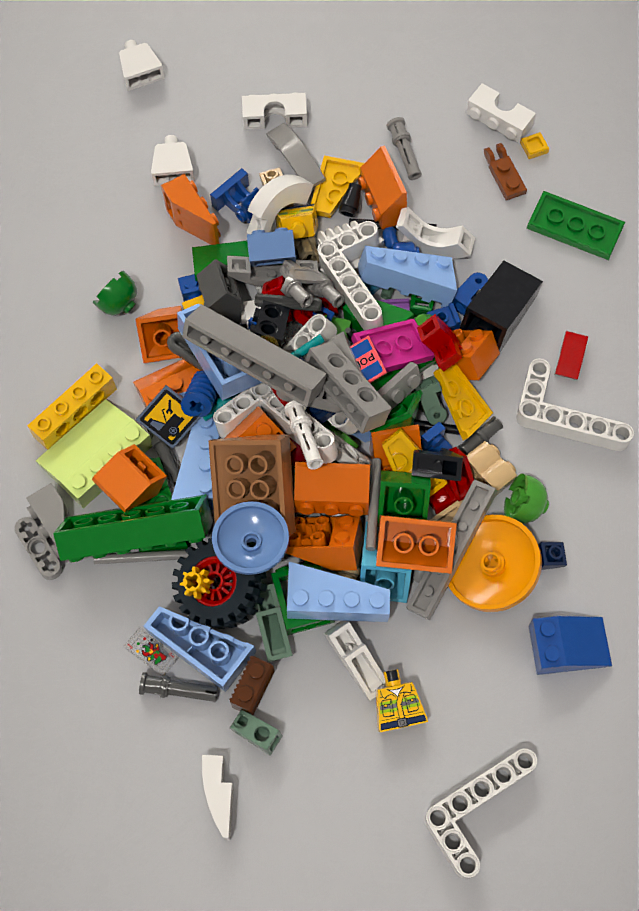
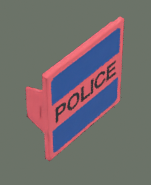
[350,335,387,383]

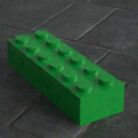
[53,494,213,562]

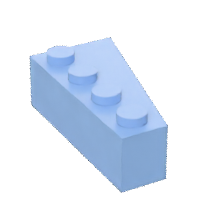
[358,246,457,307]
[177,303,262,400]
[171,417,222,510]
[287,562,390,622]
[143,606,256,692]

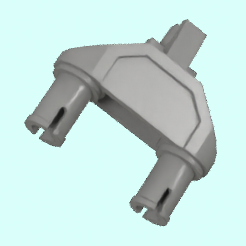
[279,260,345,308]

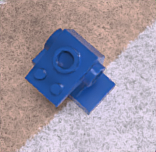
[210,168,259,223]

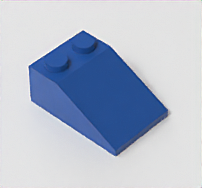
[528,616,612,675]

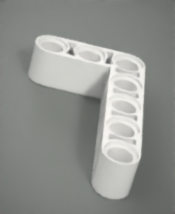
[317,221,383,331]
[283,314,358,435]
[516,358,634,451]
[213,383,338,464]
[425,749,537,879]

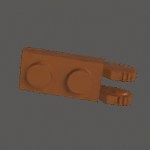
[484,143,527,201]

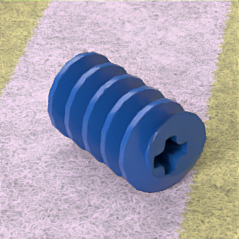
[181,371,218,417]

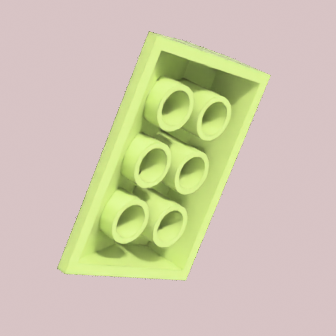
[36,399,152,508]

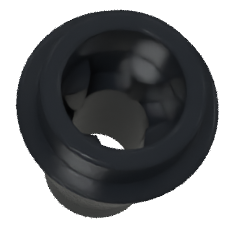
[338,183,362,217]

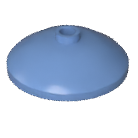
[212,502,289,575]

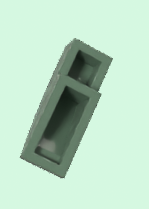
[254,583,293,662]

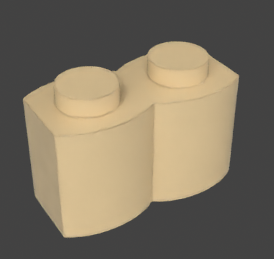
[466,441,517,496]

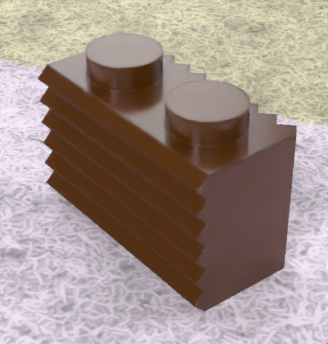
[229,656,275,715]

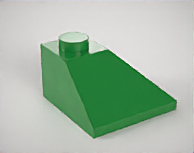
[370,390,423,432]

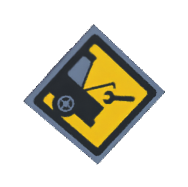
[136,385,201,448]

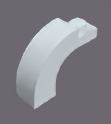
[247,175,314,234]
[396,207,475,259]

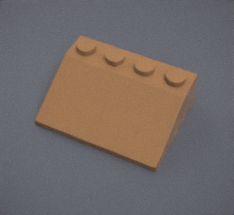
[208,434,296,537]

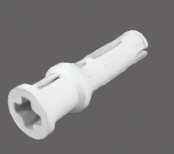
[284,400,323,469]

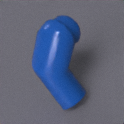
[382,227,400,249]

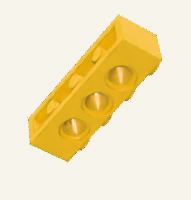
[27,363,117,450]

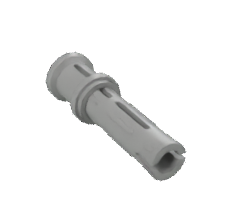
[386,117,422,180]

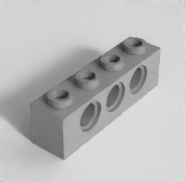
[305,341,392,434]

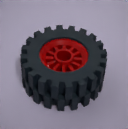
[172,538,267,629]

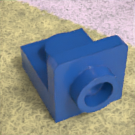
[178,274,202,302]
[421,422,452,452]

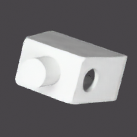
[119,40,165,91]
[151,135,195,186]

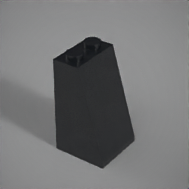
[459,260,543,352]

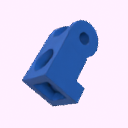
[452,272,488,316]

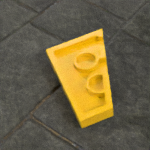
[311,155,364,218]
[433,364,493,441]
[382,428,448,497]

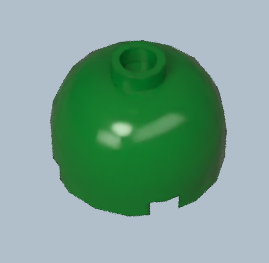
[93,271,137,315]

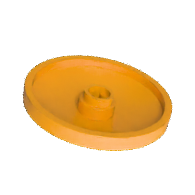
[448,515,542,612]

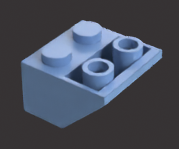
[247,228,296,267]

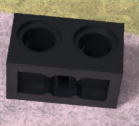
[249,300,290,348]

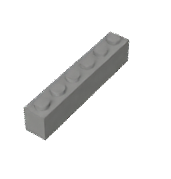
[182,304,326,407]

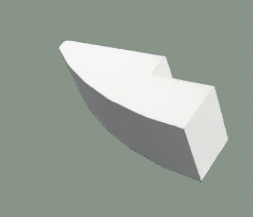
[324,621,386,701]
[202,755,234,840]

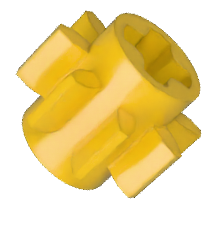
[180,566,214,599]

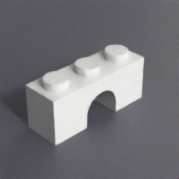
[466,83,536,144]
[242,92,307,130]

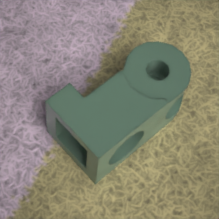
[414,375,447,425]
[230,710,283,756]

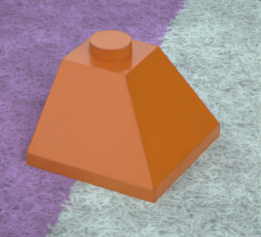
[135,306,182,363]

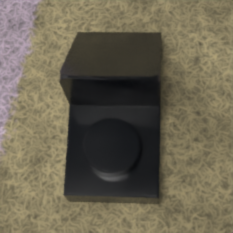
[412,448,463,481]

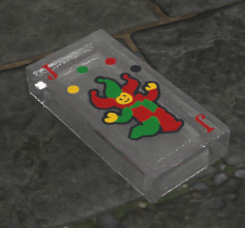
[124,626,179,677]

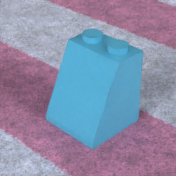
[360,522,412,603]

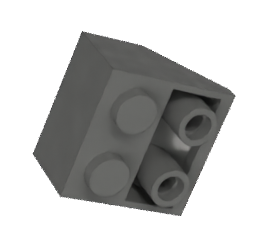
[196,259,242,325]

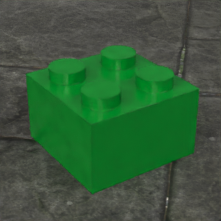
[377,470,431,527]

